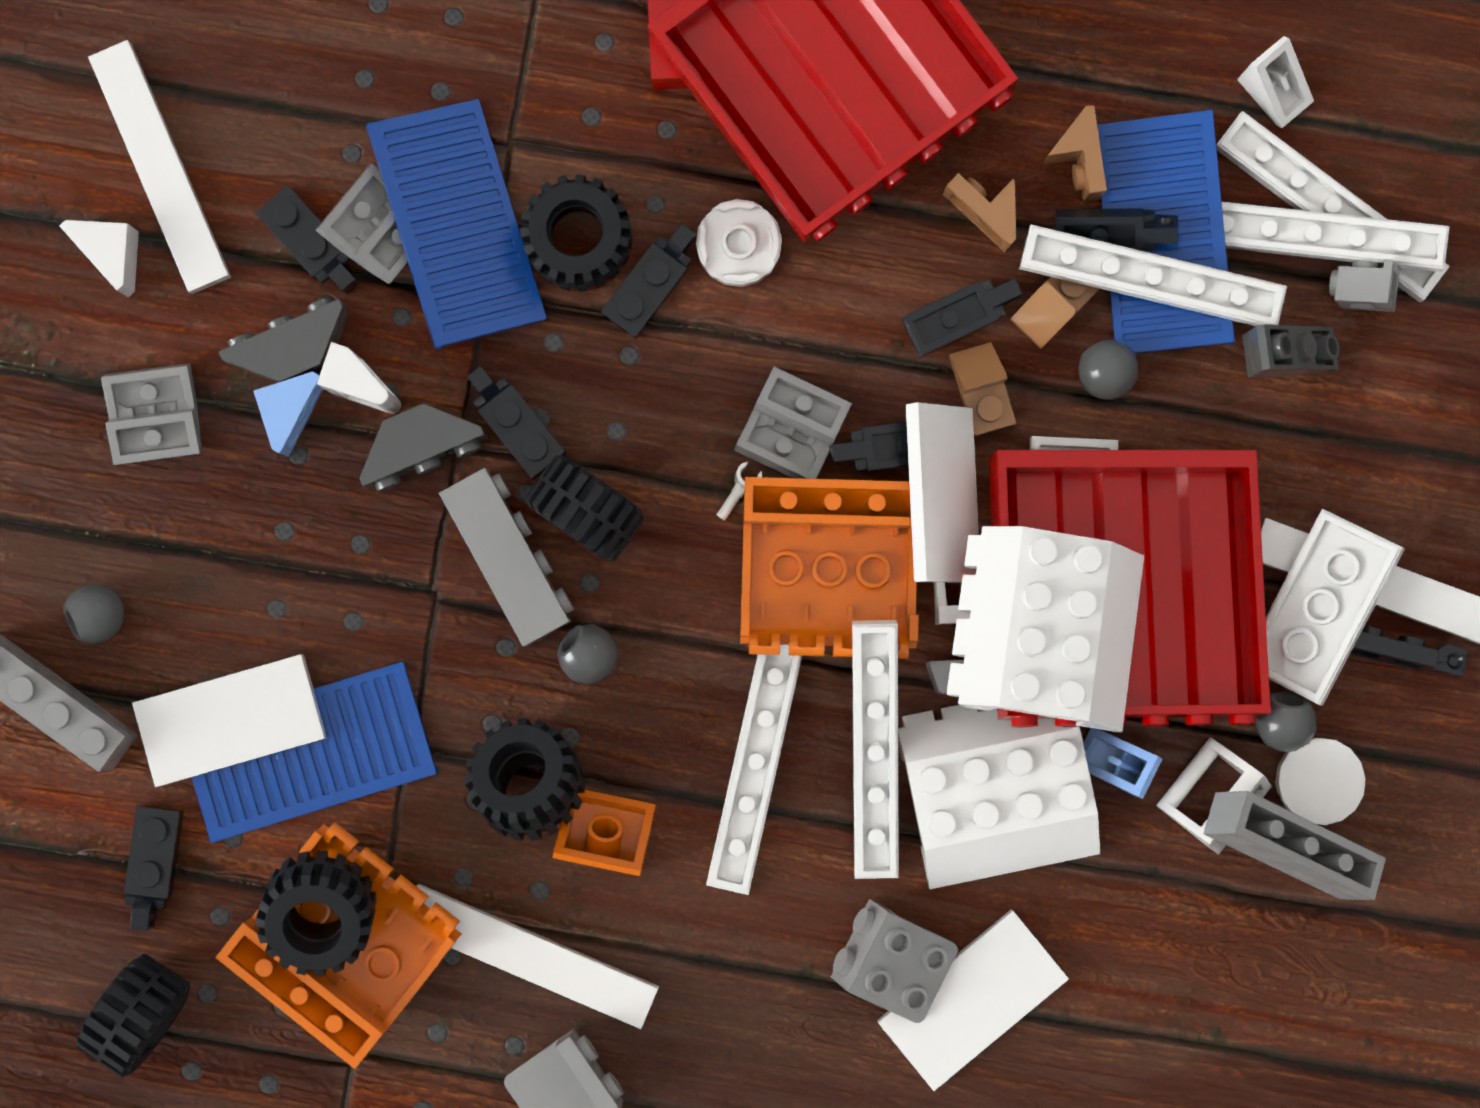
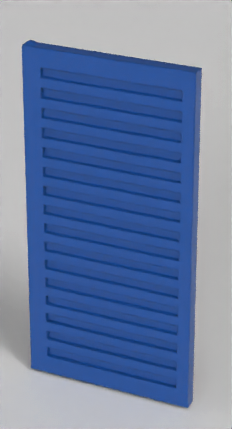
[366,99,547,349]
[1097,109,1235,354]
[192,661,438,843]

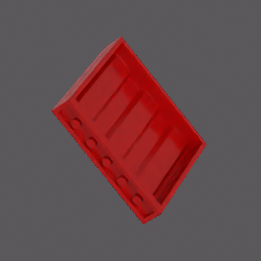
[647,0,1018,244]
[988,450,1271,728]

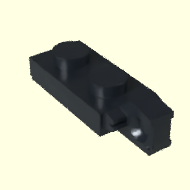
[255,185,359,295]
[1055,208,1178,251]
[601,224,697,339]
[901,278,1023,358]
[467,366,566,480]
[829,422,909,472]
[1350,626,1468,678]
[124,805,184,931]

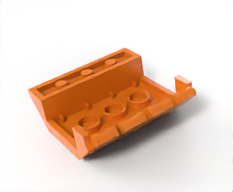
[740,477,919,659]
[215,822,462,1069]

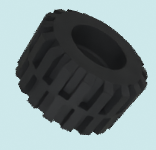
[520,174,632,292]
[525,455,645,562]
[464,718,586,841]
[256,850,377,976]
[76,953,191,1078]

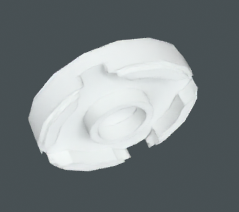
[696,199,782,287]
[1275,737,1366,825]

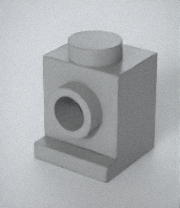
[1329,259,1400,312]

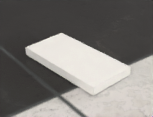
[906,402,979,583]
[1266,509,1405,706]
[132,654,327,787]
[877,909,1069,1091]

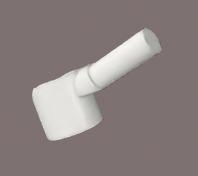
[716,462,762,521]

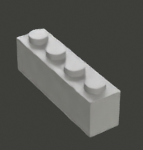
[439,468,574,647]
[0,634,139,772]
[1203,791,1386,900]

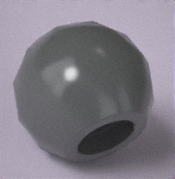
[1078,339,1139,400]
[63,583,125,644]
[557,624,618,685]
[1256,691,1317,752]

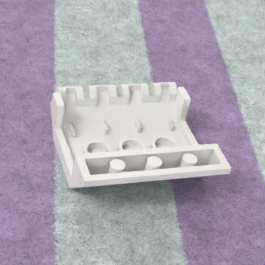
[946,526,1144,732]
[898,705,1100,889]

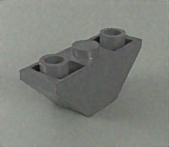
[219,297,350,383]
[1242,324,1340,378]
[359,404,489,493]

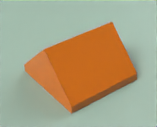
[552,790,656,876]

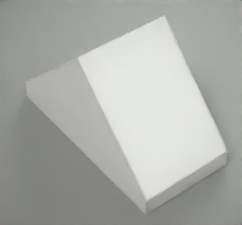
[1237,36,1314,128]
[59,220,139,297]

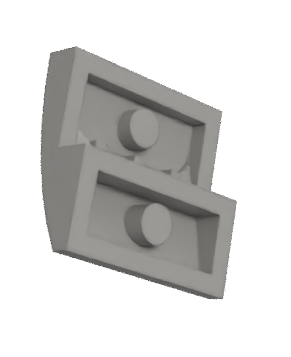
[315,164,408,284]
[101,363,201,465]
[734,367,852,479]

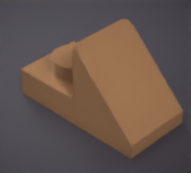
[1043,105,1107,202]
[942,173,1016,253]
[1010,277,1099,349]
[949,342,1017,437]

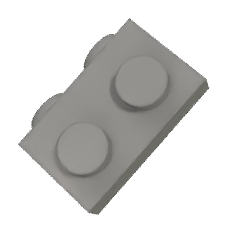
[831,899,958,1023]
[504,1028,624,1108]

